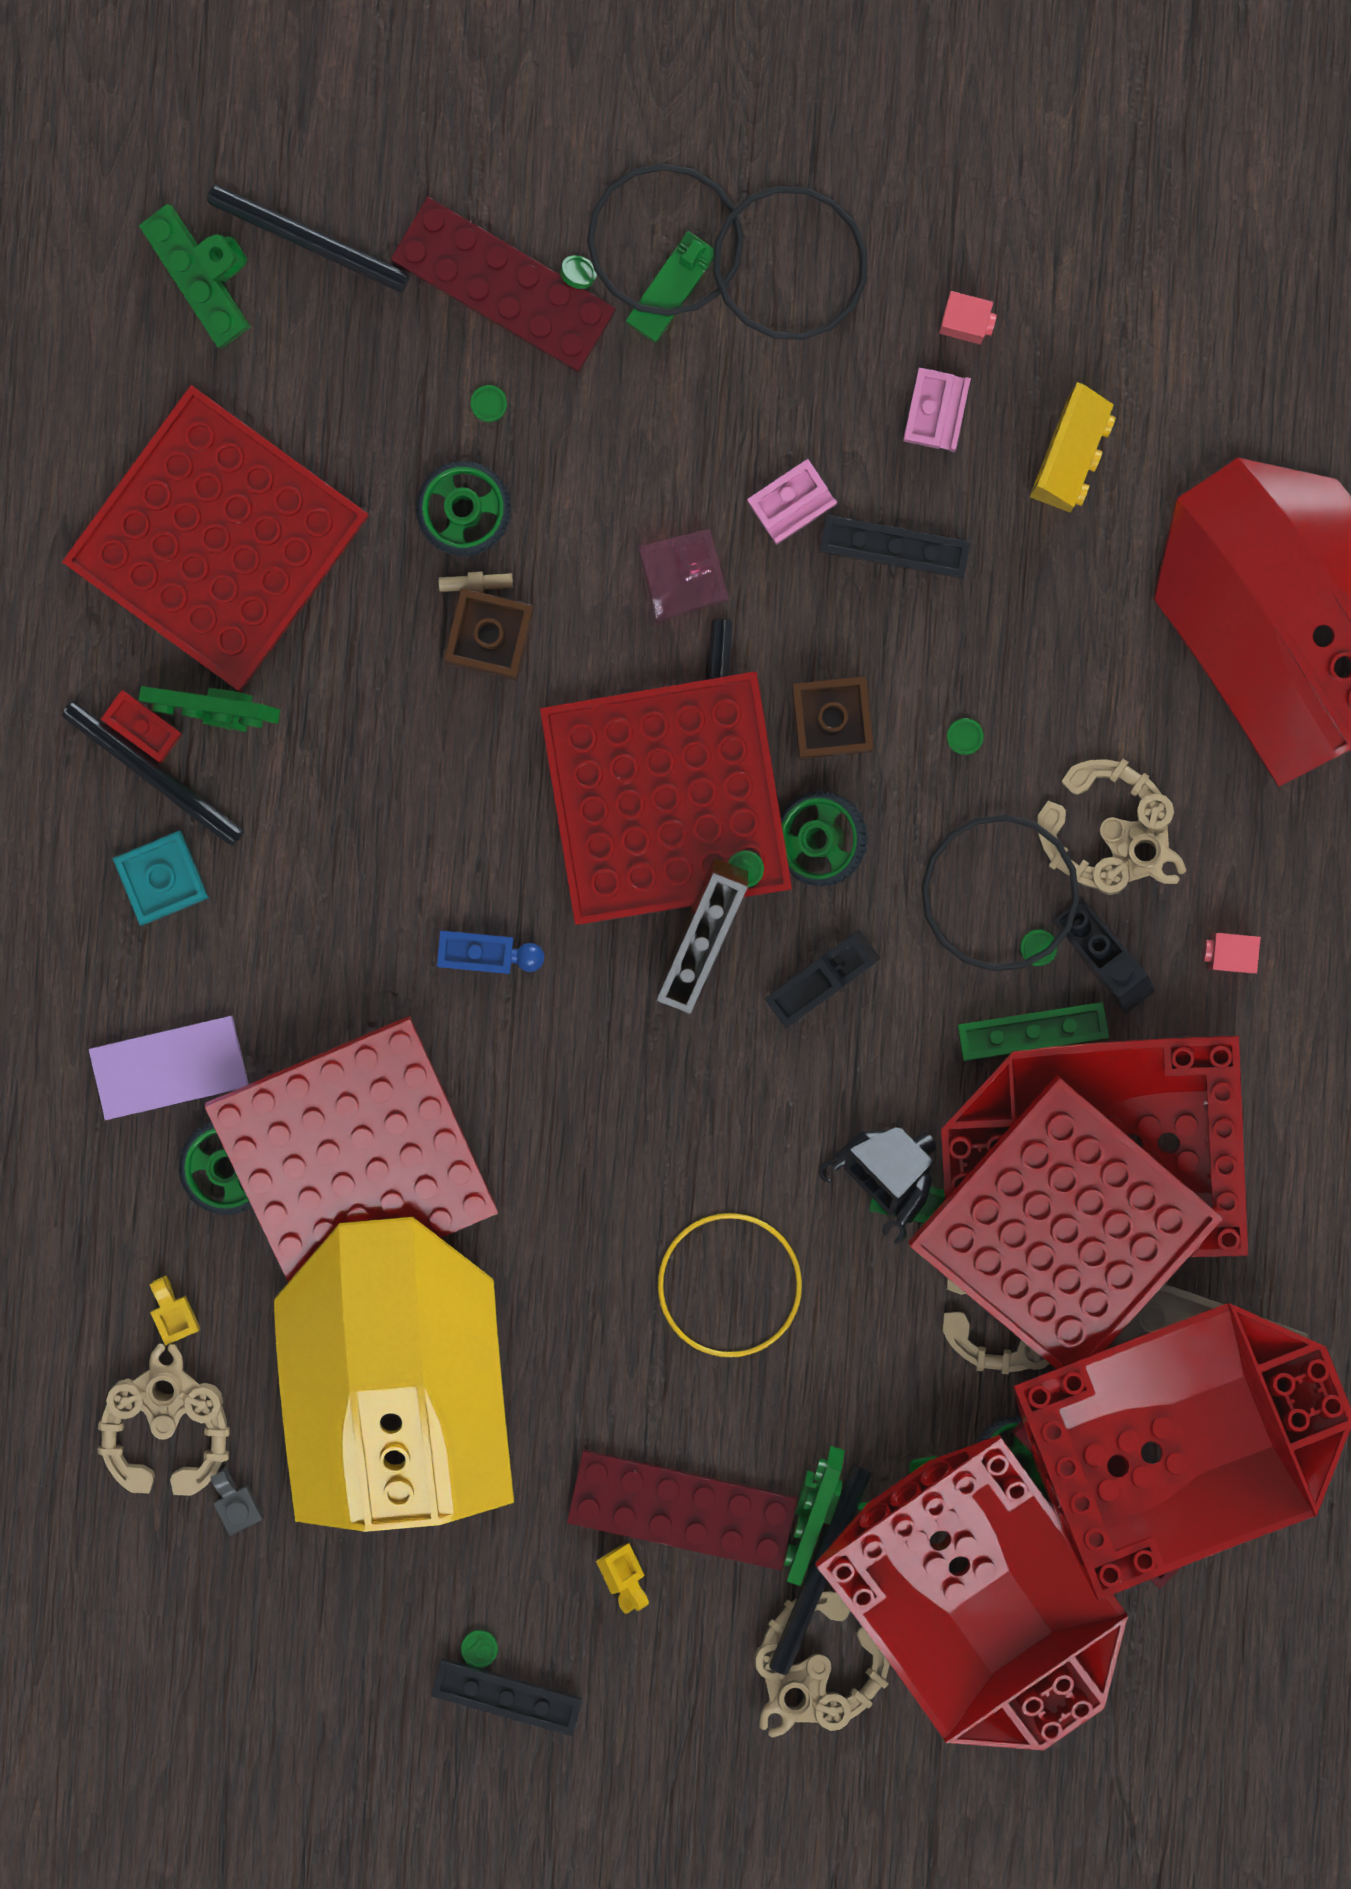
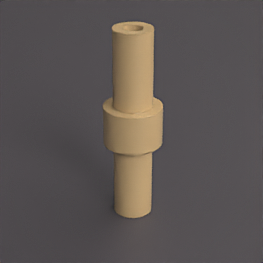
[439,571,513,593]

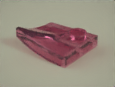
[638,529,729,623]

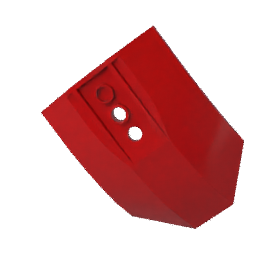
[1153,458,1351,787]
[941,1035,1248,1257]
[1013,1303,1351,1600]
[815,1435,1128,1751]

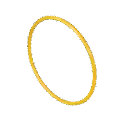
[658,1213,802,1357]

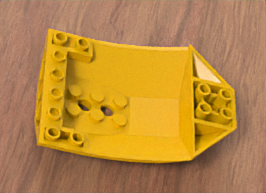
[274,1217,514,1532]

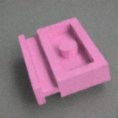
[903,368,971,452]
[747,459,837,545]

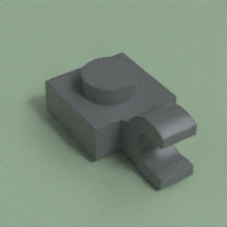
[210,1466,264,1536]

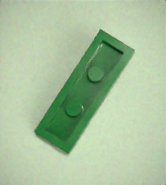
[626,231,714,344]

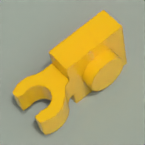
[150,1275,201,1345]
[596,1543,649,1614]

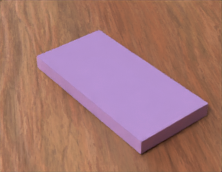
[89,1016,249,1120]

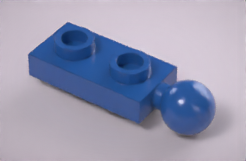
[437,931,545,974]

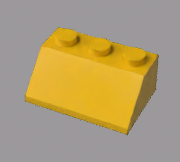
[1029,382,1116,513]

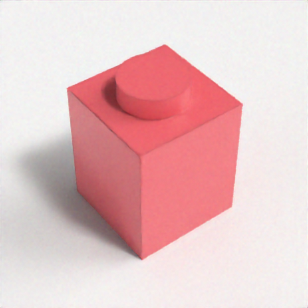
[938,291,997,345]
[1202,933,1261,974]

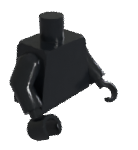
[819,1127,936,1244]

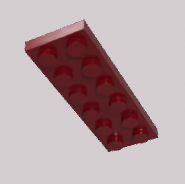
[391,197,616,373]
[567,1449,797,1571]

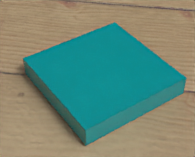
[112,830,209,926]

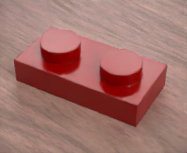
[101,690,183,763]

